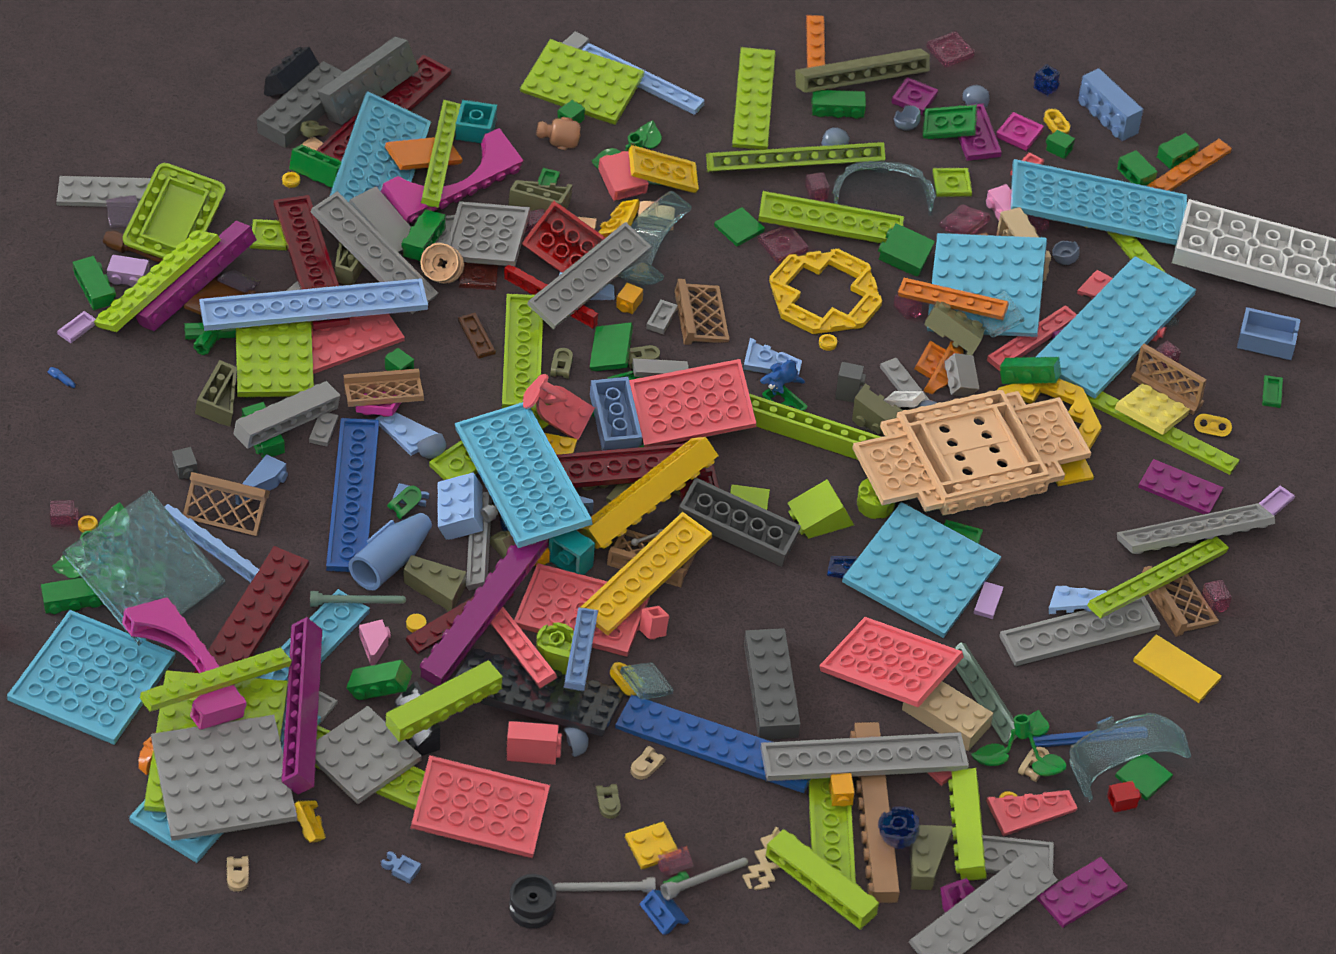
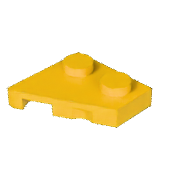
[294,801,325,842]

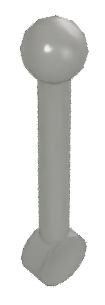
[631,529,663,546]

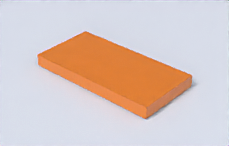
[385,137,463,170]

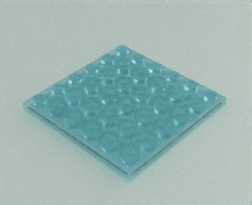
[62,490,225,646]

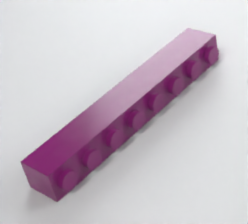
[135,221,257,331]

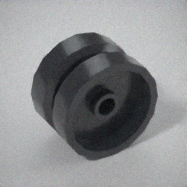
[509,874,556,929]

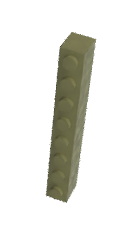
[796,48,930,93]

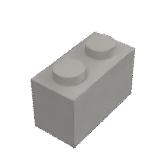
[945,353,979,397]

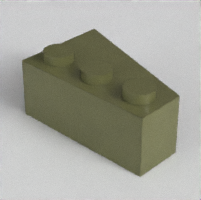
[508,180,573,216]
[335,241,365,285]
[924,301,985,355]
[195,360,237,426]
[852,383,903,436]
[404,555,466,612]
[909,825,953,890]

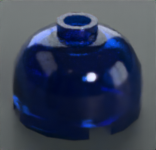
[878,807,920,849]

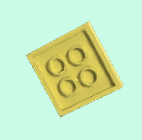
[1115,384,1190,435]

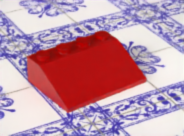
[522,201,606,273]

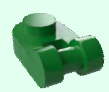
[387,486,422,520]

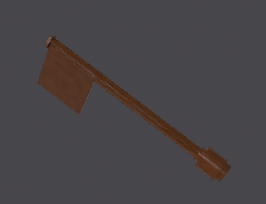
[103,230,256,315]

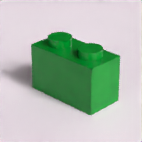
[1157,133,1199,170]
[1117,150,1157,186]

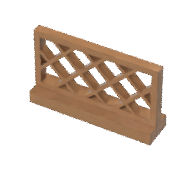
[674,279,729,345]
[1131,344,1206,415]
[344,369,424,407]
[183,472,270,536]
[607,529,696,587]
[1142,566,1219,637]

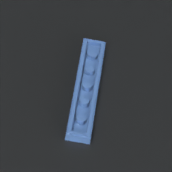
[564,607,598,691]

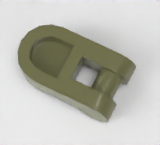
[300,120,329,138]
[628,345,660,368]
[550,348,573,379]
[596,784,620,819]

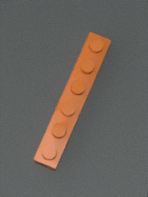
[806,15,825,90]
[1147,139,1232,191]
[898,278,1009,320]

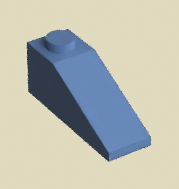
[235,454,288,505]

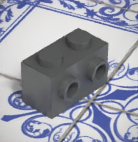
[835,362,866,403]

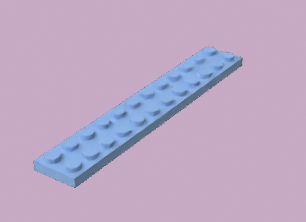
[200,278,428,331]

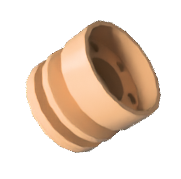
[420,243,464,284]

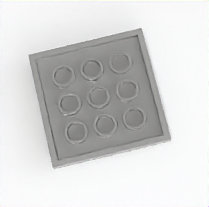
[447,202,530,266]
[315,706,421,804]

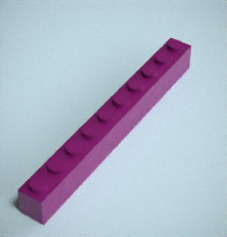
[420,539,549,687]
[282,617,323,794]

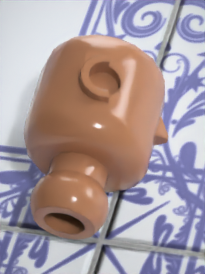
[536,117,580,150]

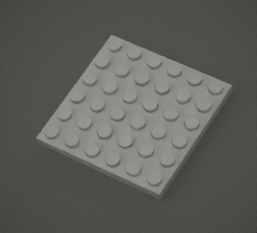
[151,715,297,841]

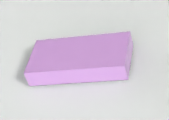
[57,311,96,343]
[1259,486,1295,516]
[974,582,1003,619]

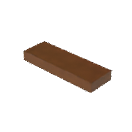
[458,313,496,359]

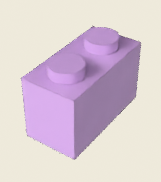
[107,255,149,287]

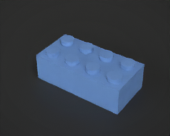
[1078,69,1143,141]
[590,377,642,451]

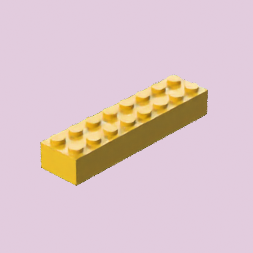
[577,437,719,549]

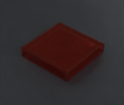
[459,262,498,290]

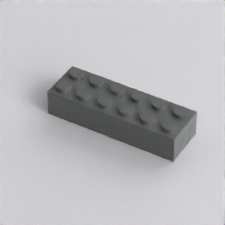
[317,37,419,125]
[257,61,344,148]
[677,478,801,567]
[744,628,800,739]

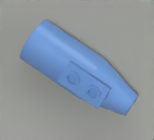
[349,513,432,590]

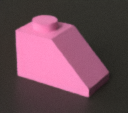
[359,620,391,666]

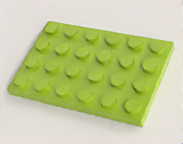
[520,39,645,125]
[236,321,314,397]

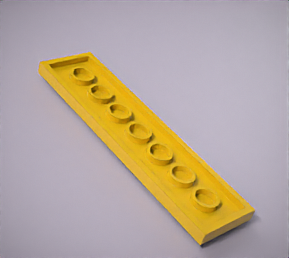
[580,512,712,635]

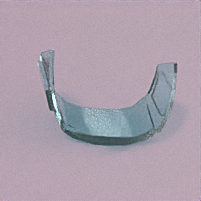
[832,161,936,216]
[618,191,691,285]
[1069,713,1191,801]

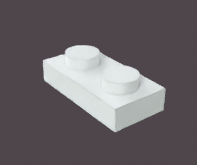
[884,391,925,408]

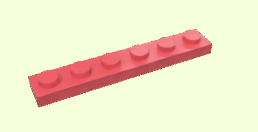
[987,305,1077,371]
[490,607,557,688]

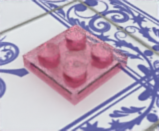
[927,31,974,68]
[939,204,990,235]
[758,226,809,263]

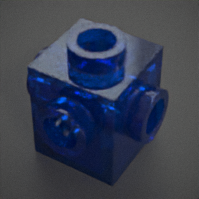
[1034,64,1060,96]

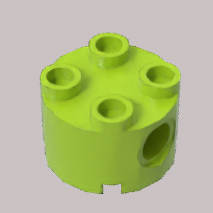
[857,478,895,519]
[536,622,574,659]

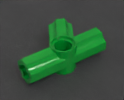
[184,323,236,355]

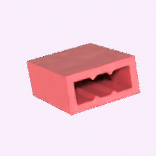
[598,151,648,201]
[507,721,562,765]

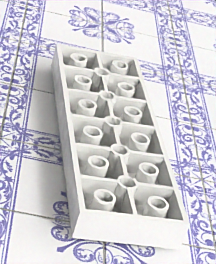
[1172,199,1336,308]

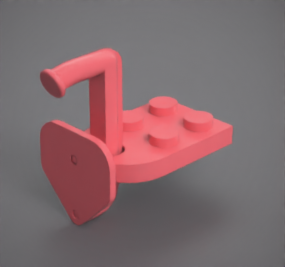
[523,374,595,440]

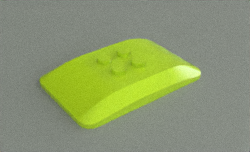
[123,163,225,259]

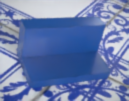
[639,889,689,935]

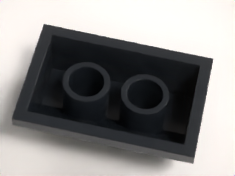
[264,46,319,96]
[394,681,440,756]

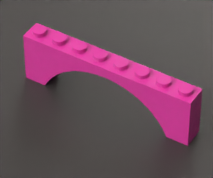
[381,128,523,224]
[122,597,246,730]

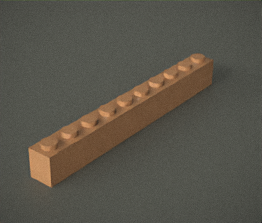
[850,722,899,903]

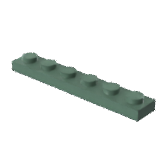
[954,642,1017,745]

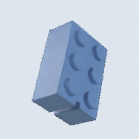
[1237,307,1301,360]

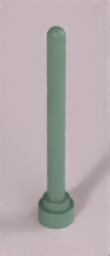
[310,591,406,607]

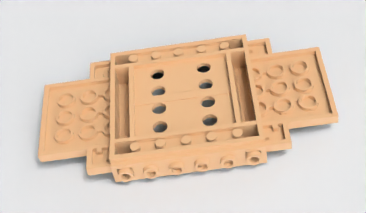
[853,390,1091,515]

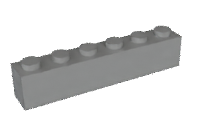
[234,381,340,449]

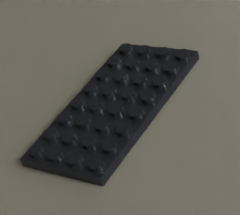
[455,648,625,737]

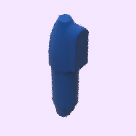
[47,367,76,388]

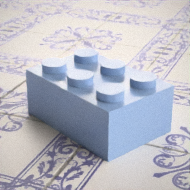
[438,472,483,539]

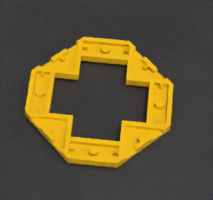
[769,249,882,334]
[998,379,1101,452]

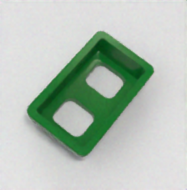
[762,385,807,412]

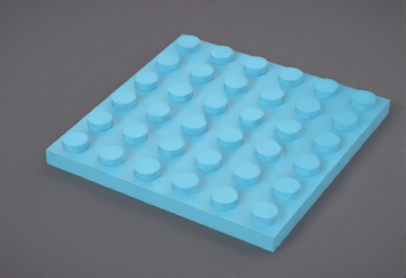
[927,233,1047,337]
[842,502,1002,638]
[7,610,176,745]

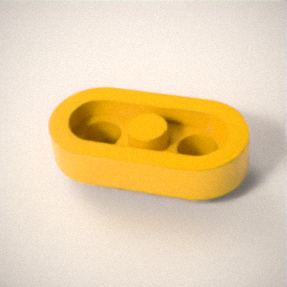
[1044,109,1070,135]
[1194,414,1232,437]
[610,662,642,696]

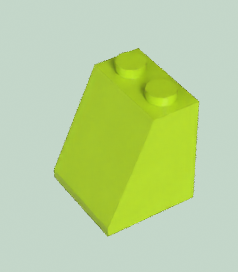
[788,479,854,539]

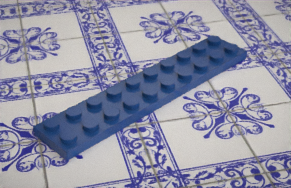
[326,418,379,572]
[615,695,811,793]

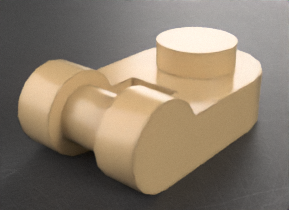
[631,746,666,780]
[1018,747,1049,782]
[227,856,249,892]

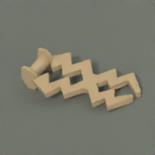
[742,827,781,890]

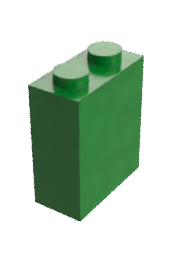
[878,223,935,277]

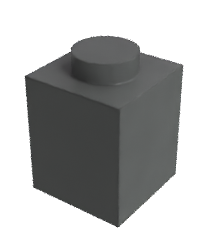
[172,447,198,479]

